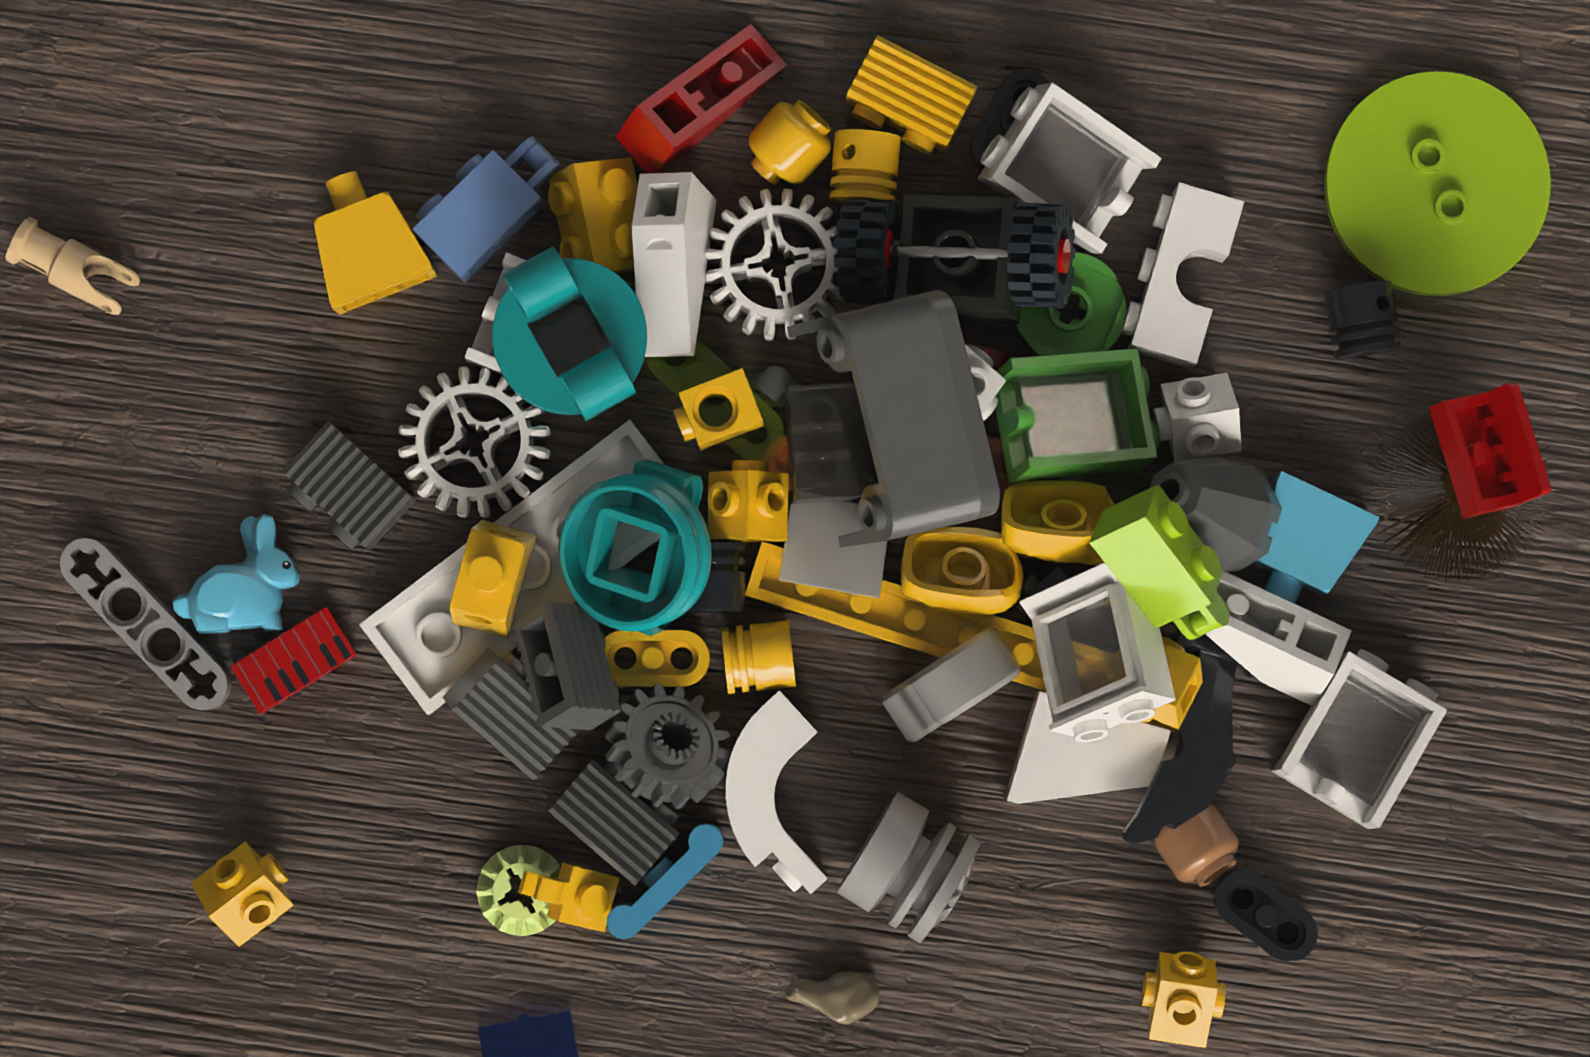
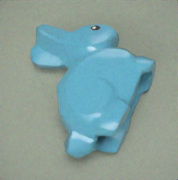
[172,514,300,634]

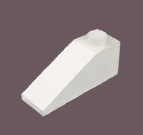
[1197,572,1352,706]

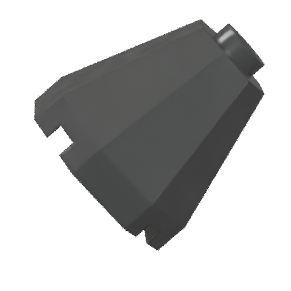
[1150,455,1282,575]

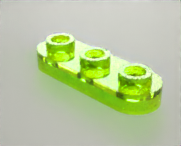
[646,338,784,461]

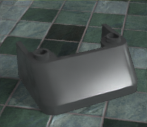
[787,290,1000,547]

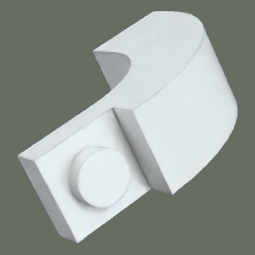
[726,690,828,894]

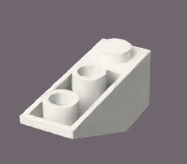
[632,172,717,357]

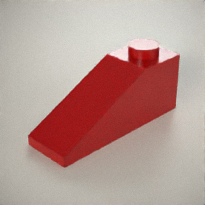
[615,24,787,174]

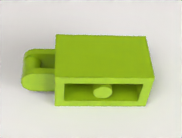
[1089,484,1229,640]

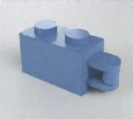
[413,136,561,284]

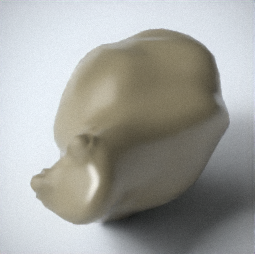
[784,971,880,1025]

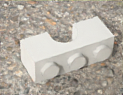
[1121,182,1244,369]

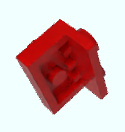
[1429,382,1551,519]

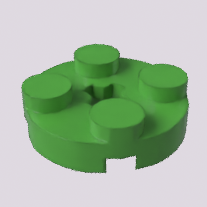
[1015,252,1127,356]

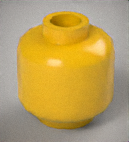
[748,100,831,185]

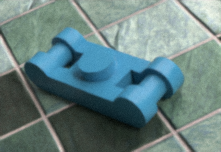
[607,823,724,939]

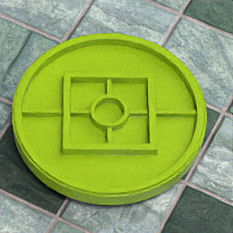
[1324,71,1551,296]

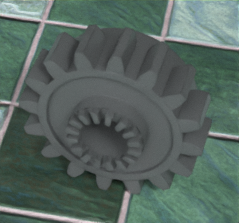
[605,683,731,809]

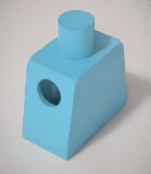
[1253,471,1379,604]

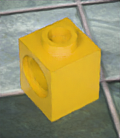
[673,368,764,451]

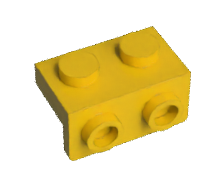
[548,157,638,274]

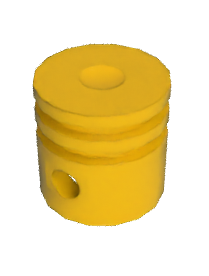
[829,129,901,205]
[721,620,796,694]

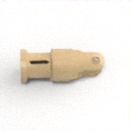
[5,217,140,315]

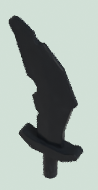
[1122,634,1254,844]

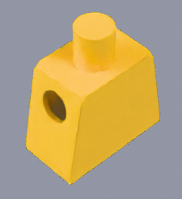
[314,171,438,315]
[449,520,537,639]

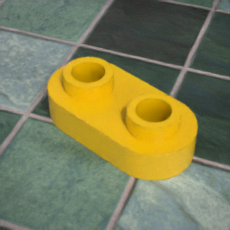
[605,630,710,687]

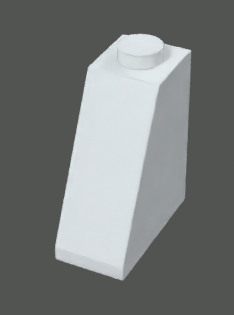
[1004,691,1176,804]

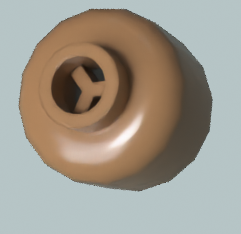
[1154,803,1239,887]

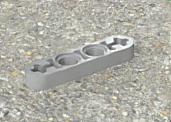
[60,538,232,710]

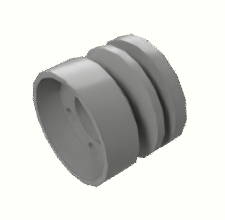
[836,791,981,943]

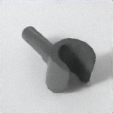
[753,366,834,412]

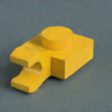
[518,862,620,932]

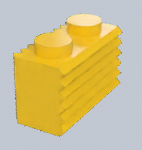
[846,35,978,155]

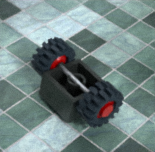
[834,195,1075,324]

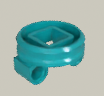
[492,246,647,421]
[558,459,712,636]

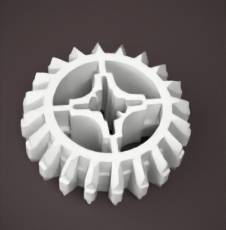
[705,189,846,341]
[398,366,551,518]

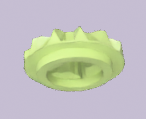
[476,845,561,936]

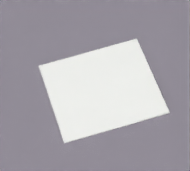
[779,492,887,598]

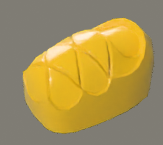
[1001,480,1115,565]
[901,527,1023,615]

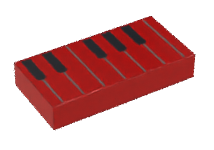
[230,607,358,714]

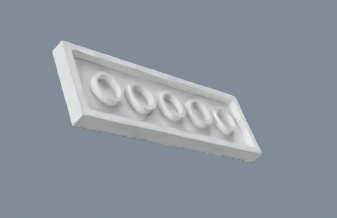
[359,419,664,715]

